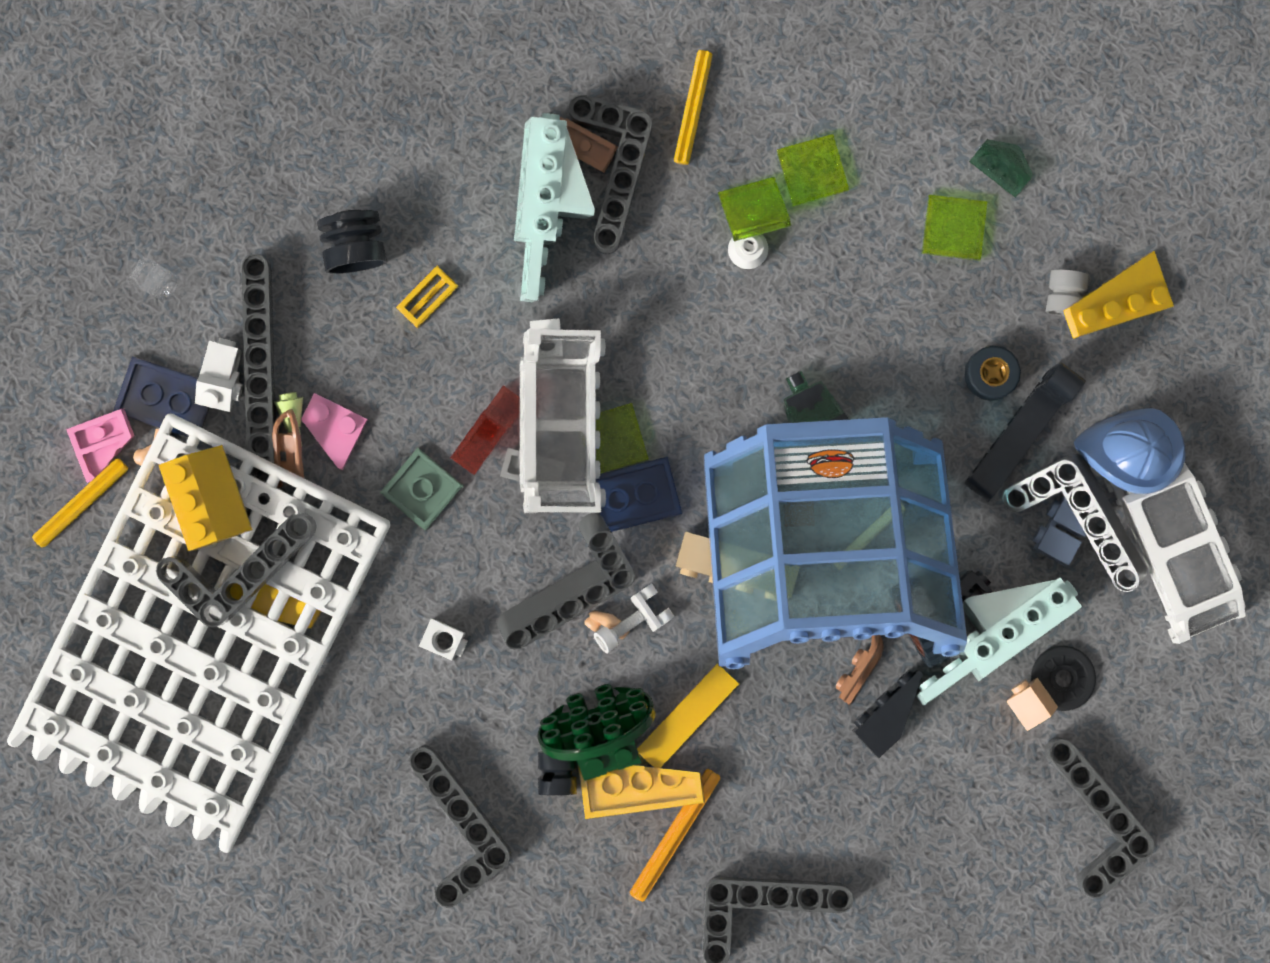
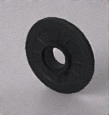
[1031,646,1096,711]

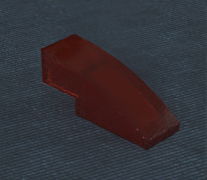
[450,386,520,475]

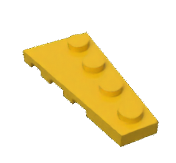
[1063,251,1174,339]
[579,765,705,819]

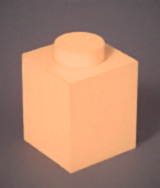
[1006,678,1058,731]

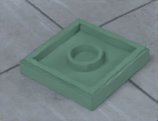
[380,448,464,531]

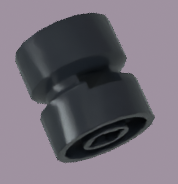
[538,751,577,796]

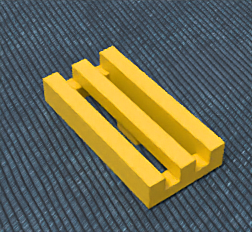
[396,265,459,329]

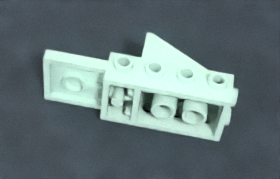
[514,113,595,302]
[916,578,1082,706]

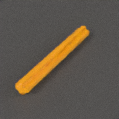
[630,769,721,902]

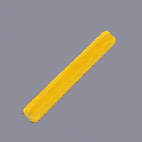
[674,50,713,165]
[32,458,128,547]

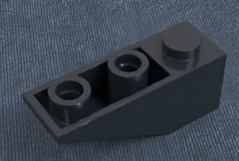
[852,670,923,758]

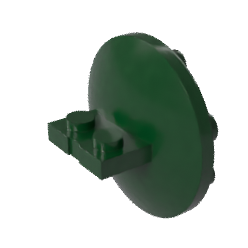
[537,684,656,781]

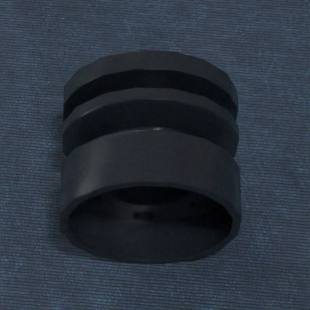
[317,210,387,274]

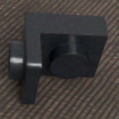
[943,570,993,604]

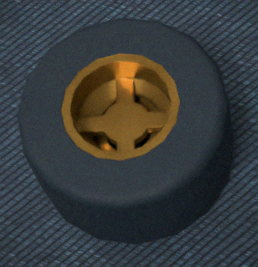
[964,345,1021,401]

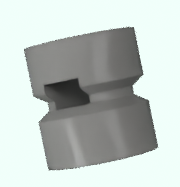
[1045,270,1089,317]

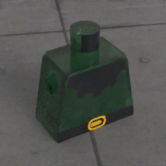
[782,371,849,423]

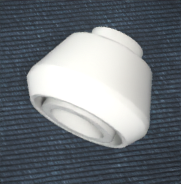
[728,229,768,269]

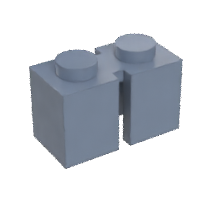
[1032,496,1086,566]

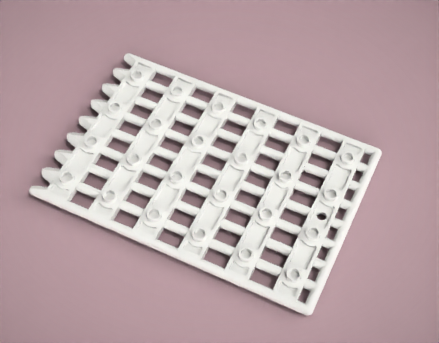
[7,413,390,853]

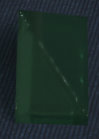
[969,139,1033,198]

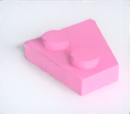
[301,393,368,470]
[66,408,135,483]

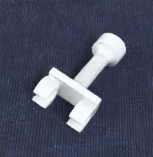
[594,583,675,653]

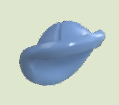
[1074,408,1185,494]

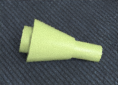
[274,392,303,444]

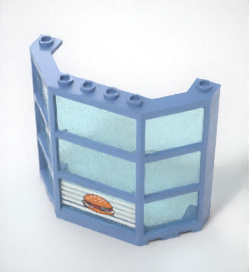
[704,417,967,669]

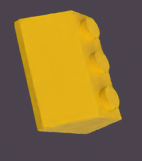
[158,445,253,551]

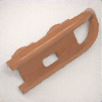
[272,409,304,487]
[836,635,883,705]

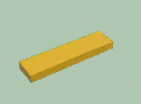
[637,663,739,768]

